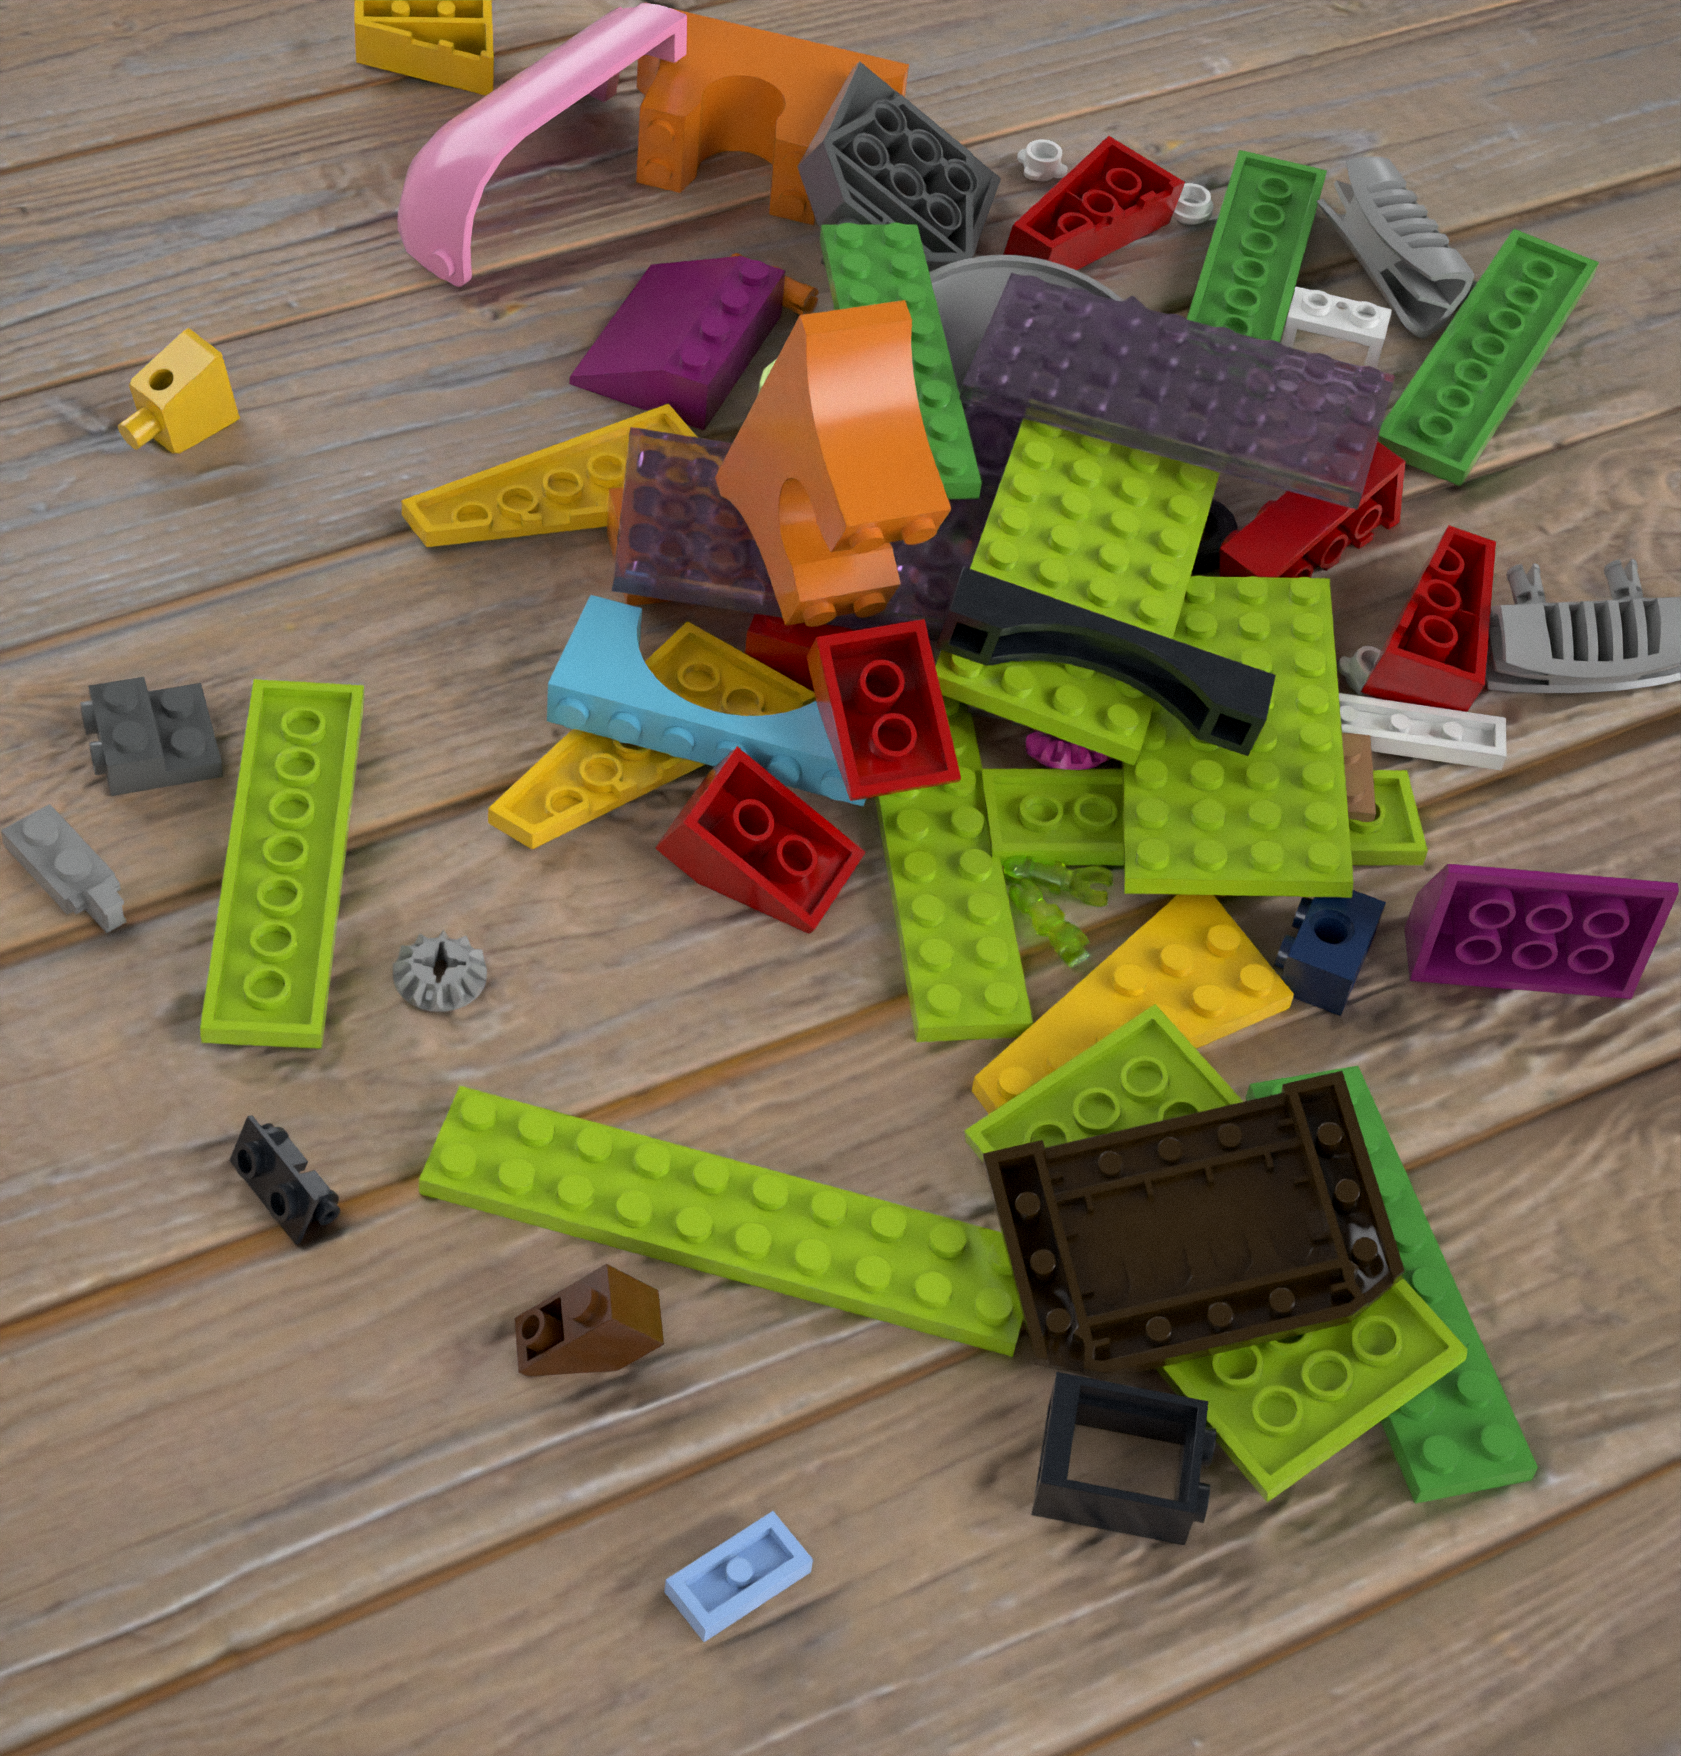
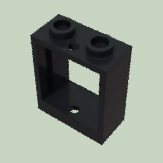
[1031,1372,1216,1545]

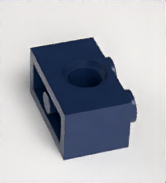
[1274,890,1386,1016]

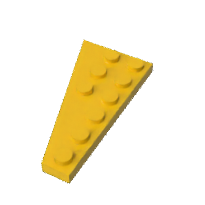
[401,404,732,547]
[488,621,816,850]
[971,894,1294,1114]

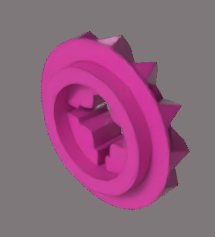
[1026,730,1111,770]

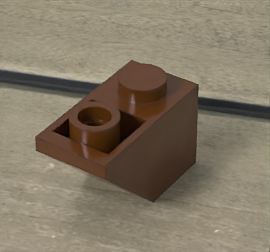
[515,1264,664,1377]

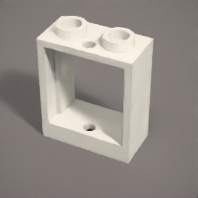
[1265,287,1392,429]

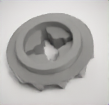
[393,929,487,1012]

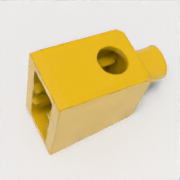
[118,328,240,454]

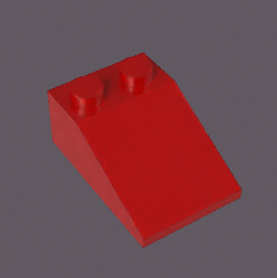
[807,619,961,801]
[655,746,866,934]

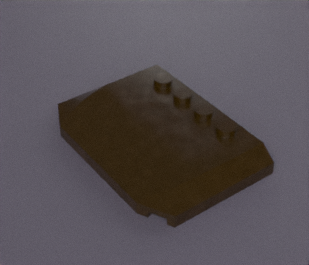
[983,1071,1405,1380]

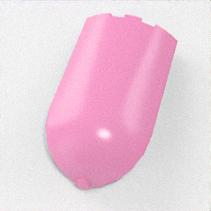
[398,3,687,287]

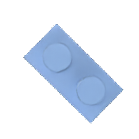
[664,1511,813,1642]

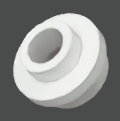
[1172,183,1213,226]

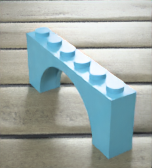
[547,595,866,806]

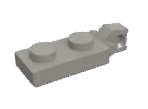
[1,804,126,933]

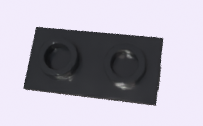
[229,1115,340,1245]

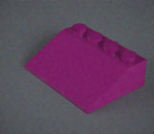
[569,256,785,431]
[1404,864,1679,999]

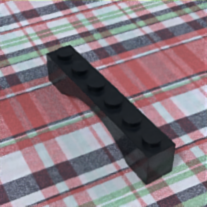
[935,566,1276,756]

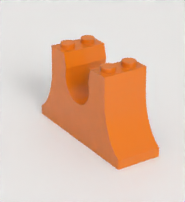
[636,2,909,225]
[715,300,951,627]

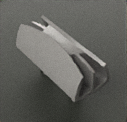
[1317,157,1477,339]
[1485,559,1681,693]

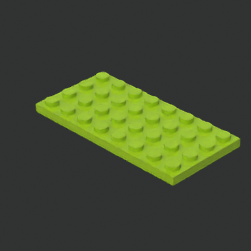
[935,402,1220,765]
[1122,576,1354,898]
[964,1004,1468,1503]

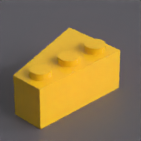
[354,0,494,96]

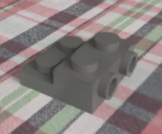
[80,677,223,796]

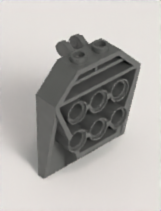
[797,61,1001,273]

